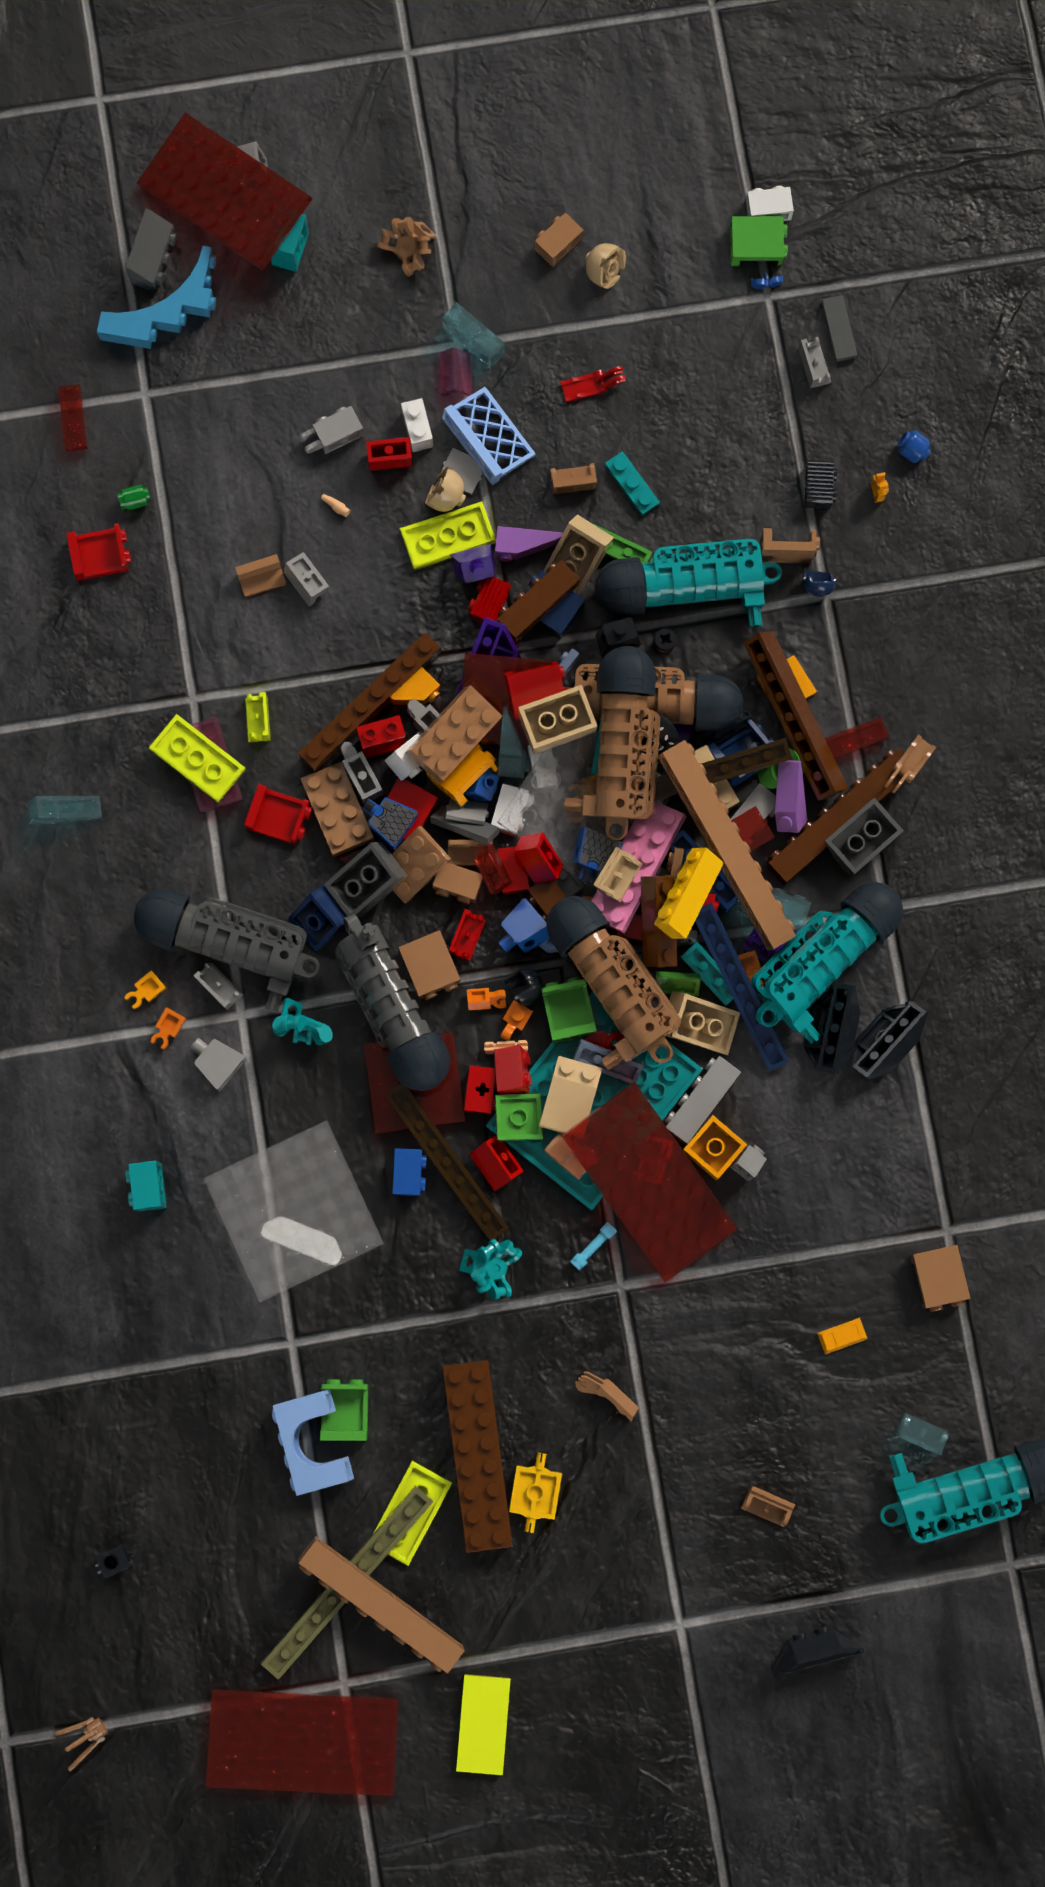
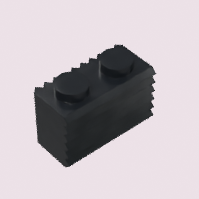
[804,460,838,509]

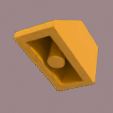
[390,667,441,705]

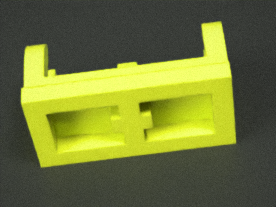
[245,692,271,742]

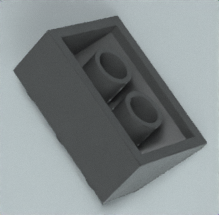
[125,209,177,292]
[824,798,904,877]

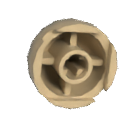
[585,243,626,289]
[425,467,466,512]

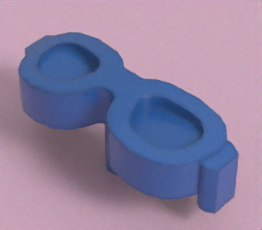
[751,273,783,289]

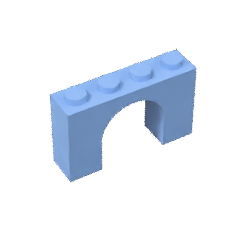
[272,1389,354,1496]

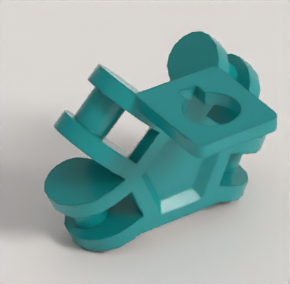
[272,998,333,1045]
[459,1239,522,1300]

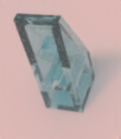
[497,706,530,778]
[27,796,102,824]

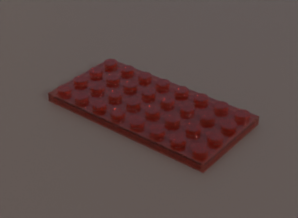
[136,112,312,271]
[561,1082,737,1283]
[206,1689,399,1796]

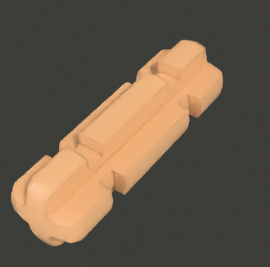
[484,1040,528,1054]

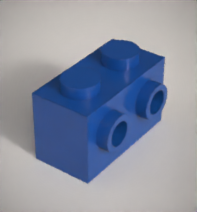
[393,1148,427,1196]

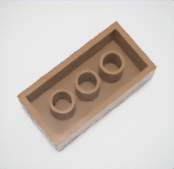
[405,685,502,782]

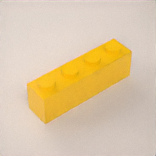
[654,848,724,939]

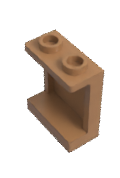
[759,528,820,564]
[398,930,461,1000]
[910,1245,971,1312]

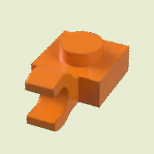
[467,988,506,1010]
[501,1000,533,1041]

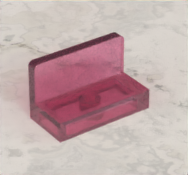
[438,347,472,396]

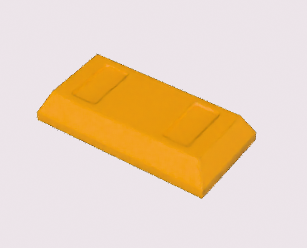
[817,1318,867,1355]

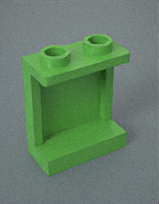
[730,216,788,266]
[541,977,597,1044]
[320,1379,368,1441]

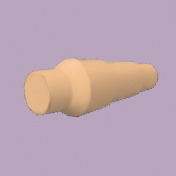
[321,494,350,517]

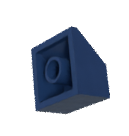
[288,885,347,951]

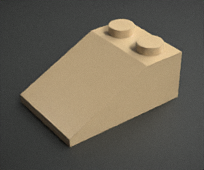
[544,515,614,595]
[665,991,740,1055]
[539,1056,602,1139]

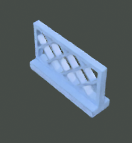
[442,387,535,485]

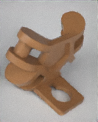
[377,217,437,277]

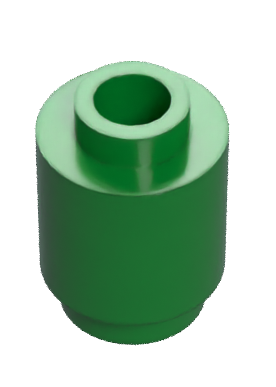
[117,484,151,511]

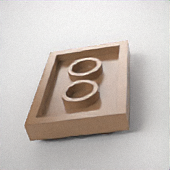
[392,826,451,904]

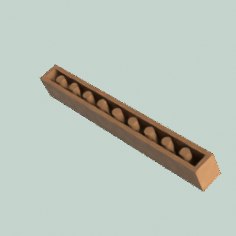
[657,740,796,951]

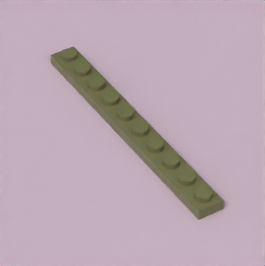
[261,1485,433,1680]

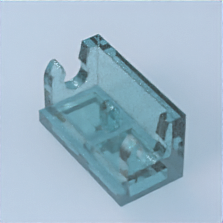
[895,1412,949,1455]

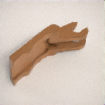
[884,734,936,794]
[575,1372,639,1422]

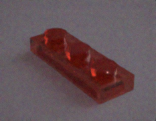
[58,384,88,452]
[825,717,890,759]

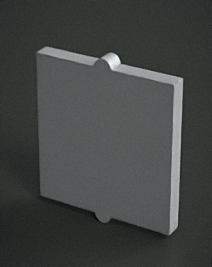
[442,448,483,495]
[445,798,489,825]

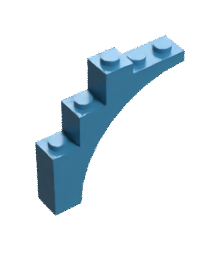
[97,246,216,349]

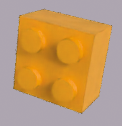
[682,1115,747,1180]

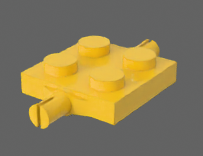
[509,1452,562,1533]

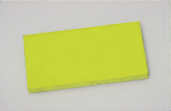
[400,501,496,570]
[149,714,246,803]
[374,1461,452,1566]
[456,1674,511,1775]

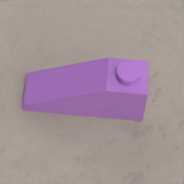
[495,526,563,562]
[775,760,807,833]

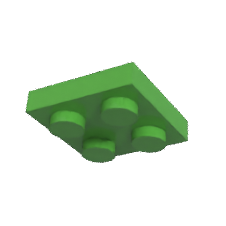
[495,1094,543,1141]

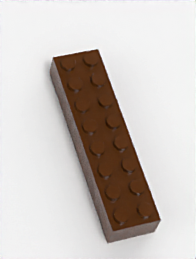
[443,1360,513,1553]

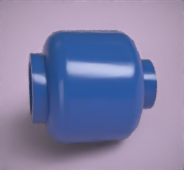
[897,430,931,463]

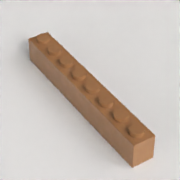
[298,1536,465,1673]

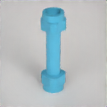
[570,1222,617,1271]

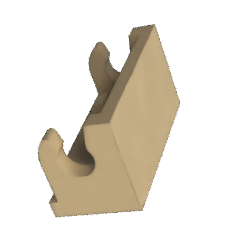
[594,847,642,902]

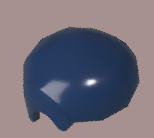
[803,571,836,597]

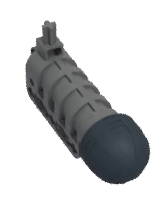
[134,889,320,1012]
[335,914,450,1091]

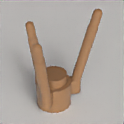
[54,1717,108,1771]

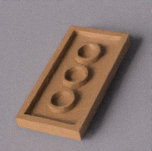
[300,762,375,857]

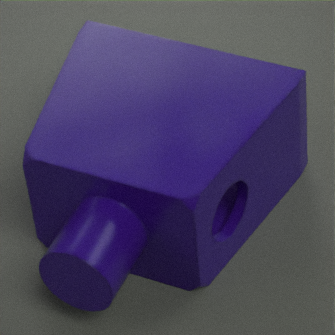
[450,544,495,583]

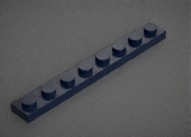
[695,902,789,1071]

